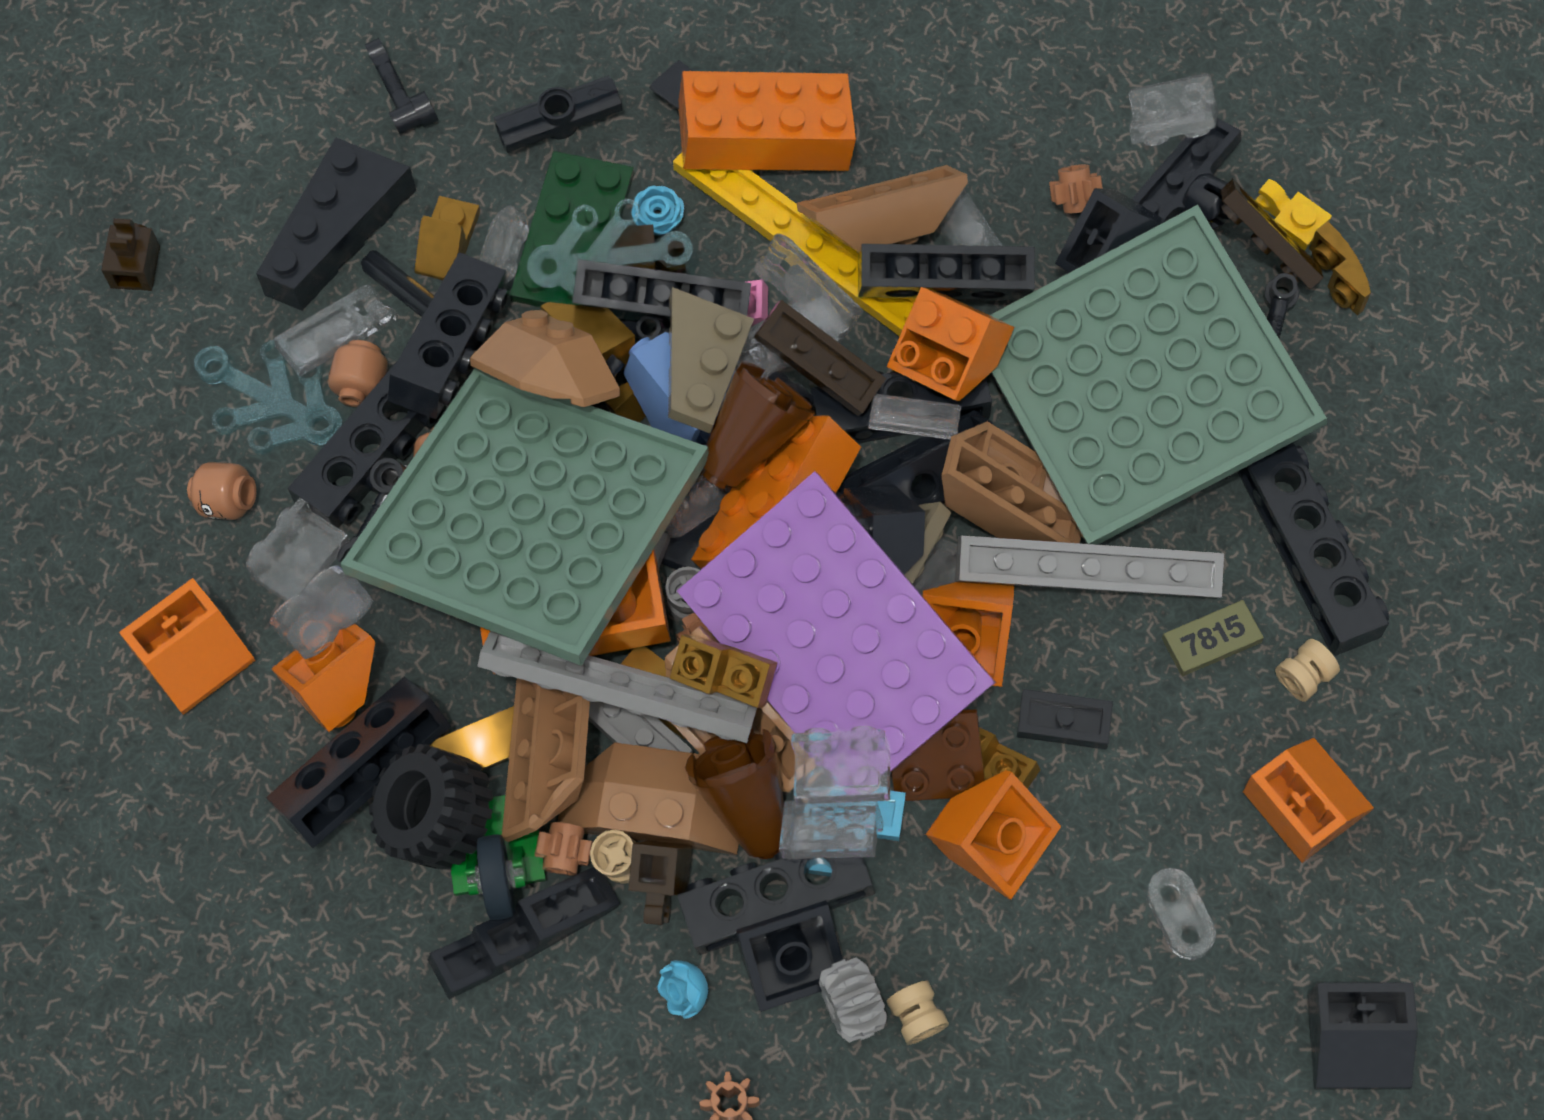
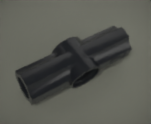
[493,75,623,153]

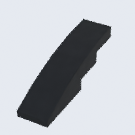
[427,867,620,999]

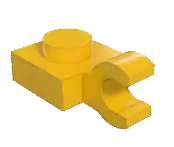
[1255,179,1332,250]

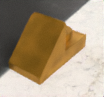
[414,196,480,280]

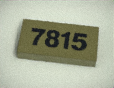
[1162,600,1264,677]

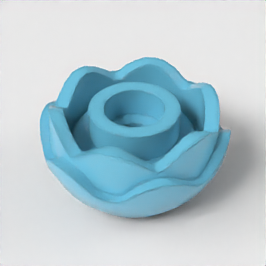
[631,186,684,235]
[657,960,708,1019]

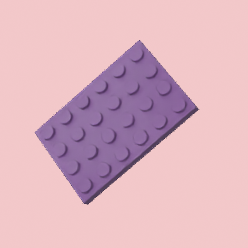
[677,471,996,803]

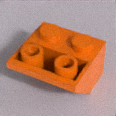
[886,287,1015,401]
[119,578,256,715]
[1243,738,1374,863]

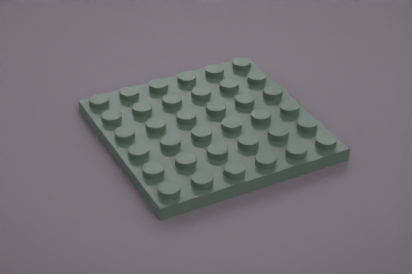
[990,205,1327,545]
[341,368,709,666]

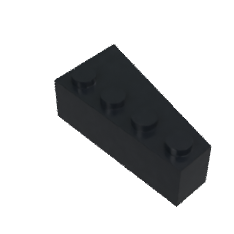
[256,138,417,311]

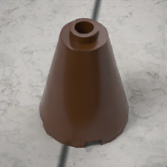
[703,361,815,489]
[685,728,789,859]

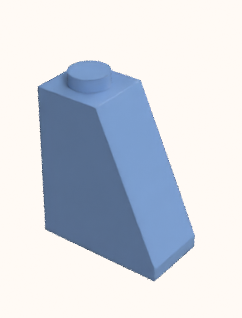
[623,332,735,446]

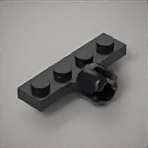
[1132,113,1241,230]

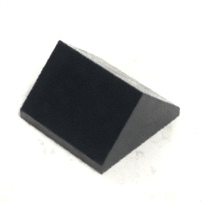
[736,900,843,1012]

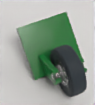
[451,795,546,920]

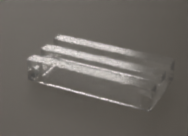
[869,394,961,440]

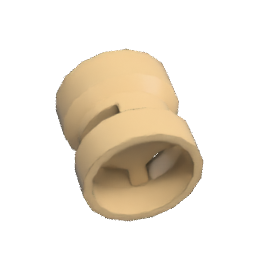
[1275,639,1340,702]
[590,830,637,884]
[887,981,949,1045]

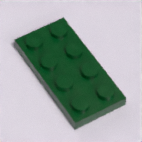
[510,151,634,307]

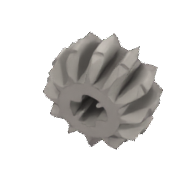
[819,957,887,1042]

